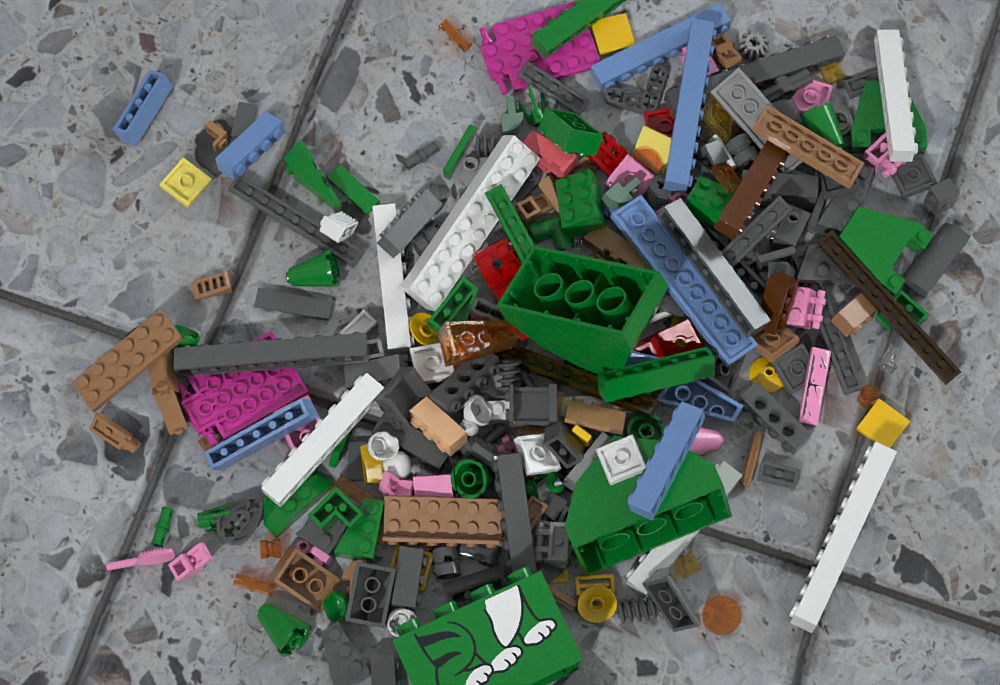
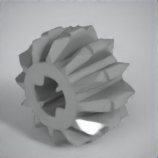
[738,30,769,61]

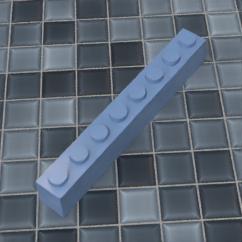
[590,3,731,91]

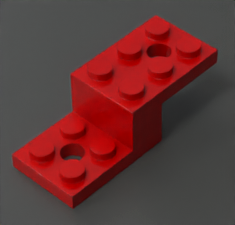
[472,237,529,342]
[634,318,705,358]

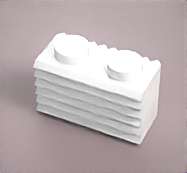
[319,211,359,243]

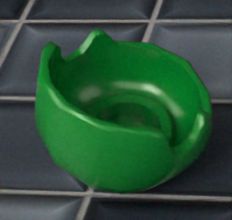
[174,324,200,348]
[322,591,349,623]

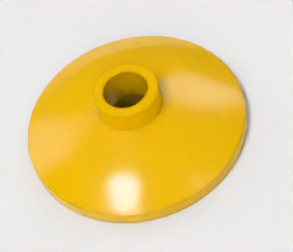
[409,313,443,346]
[749,357,783,393]
[577,585,617,623]

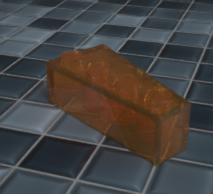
[438,320,520,367]

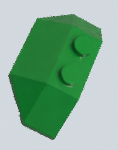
[263,471,335,539]

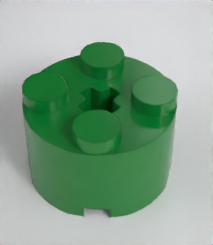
[626,414,665,440]

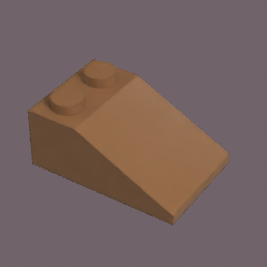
[267,546,342,613]

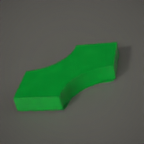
[329,429,353,468]

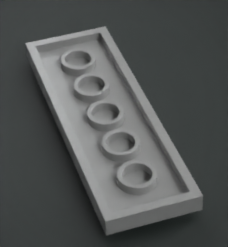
[710,68,803,174]

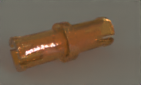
[438,18,472,52]
[233,573,275,596]

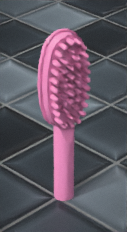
[106,547,175,571]

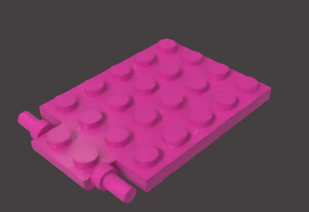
[479,0,601,95]
[178,331,309,447]

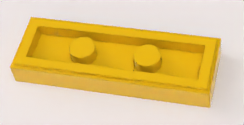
[572,425,593,448]

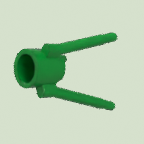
[516,85,546,127]
[197,501,239,533]

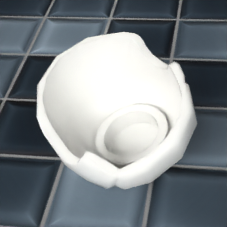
[367,431,399,461]
[382,451,412,480]
[387,607,417,637]

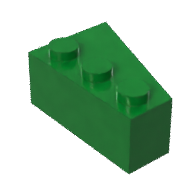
[426,277,478,349]
[334,498,384,563]

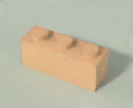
[409,396,468,456]

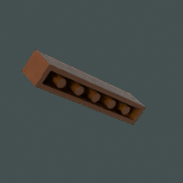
[714,140,787,240]

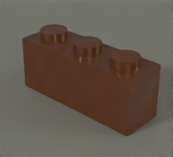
[761,271,799,335]

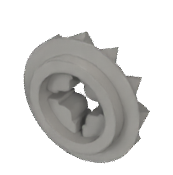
[833,108,853,135]

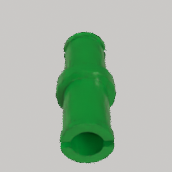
[151,506,174,548]

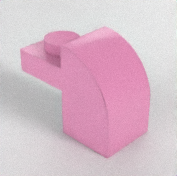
[378,472,415,498]

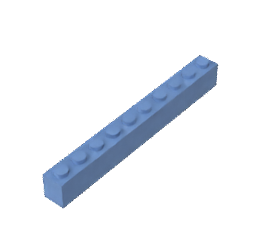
[663,18,717,193]

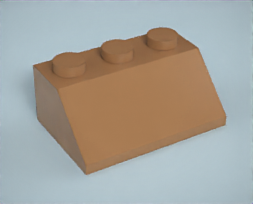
[563,397,626,436]

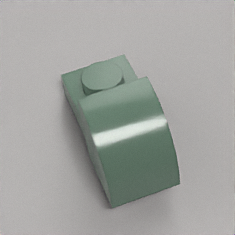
[501,96,523,136]
[600,177,641,210]

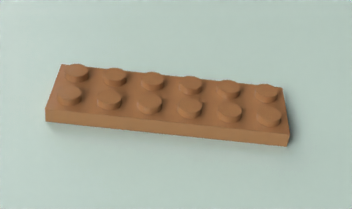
[751,105,864,189]
[72,309,183,412]

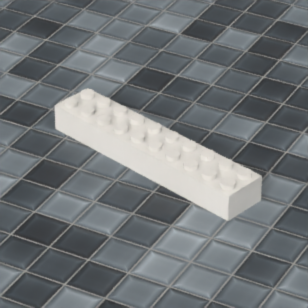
[400,135,540,311]
[789,441,897,633]

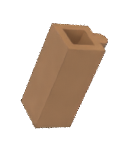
[149,348,179,395]
[152,382,188,435]

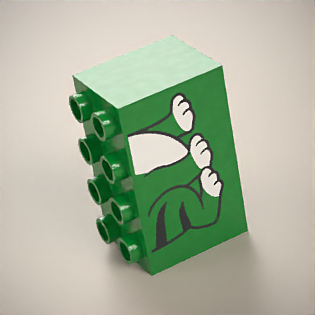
[392,567,583,685]

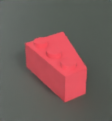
[522,130,578,180]

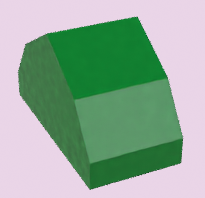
[497,245,668,375]
[565,436,732,577]

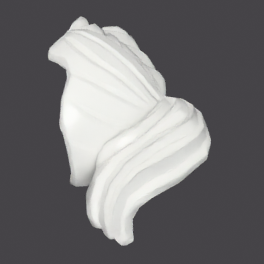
[459,395,492,436]

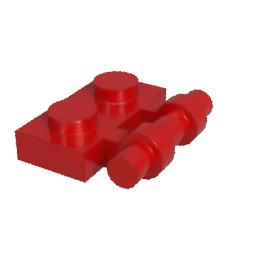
[587,131,628,177]

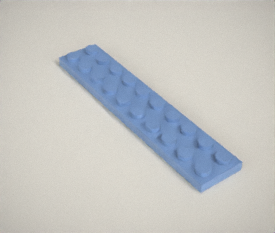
[610,195,758,367]

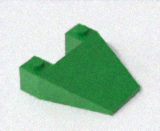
[849,81,927,153]
[838,206,934,296]

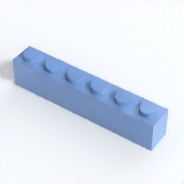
[204,398,319,471]
[627,402,706,520]

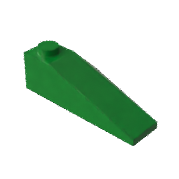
[283,140,343,213]

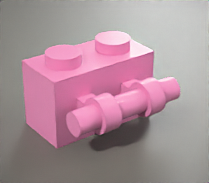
[863,132,906,178]
[787,287,826,329]

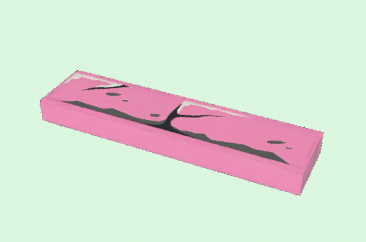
[797,347,831,427]

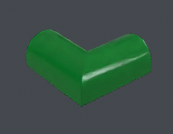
[528,215,575,251]
[875,290,930,330]

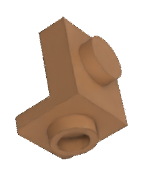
[205,120,229,152]

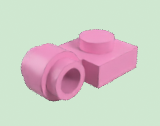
[296,539,333,567]

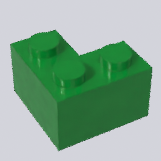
[308,487,367,533]

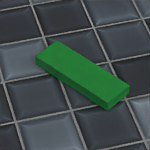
[443,124,476,180]
[327,164,380,216]

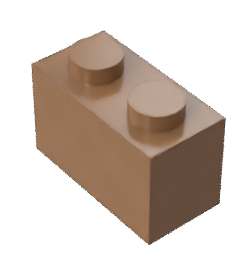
[831,293,876,337]

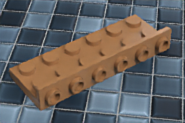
[382,495,503,548]

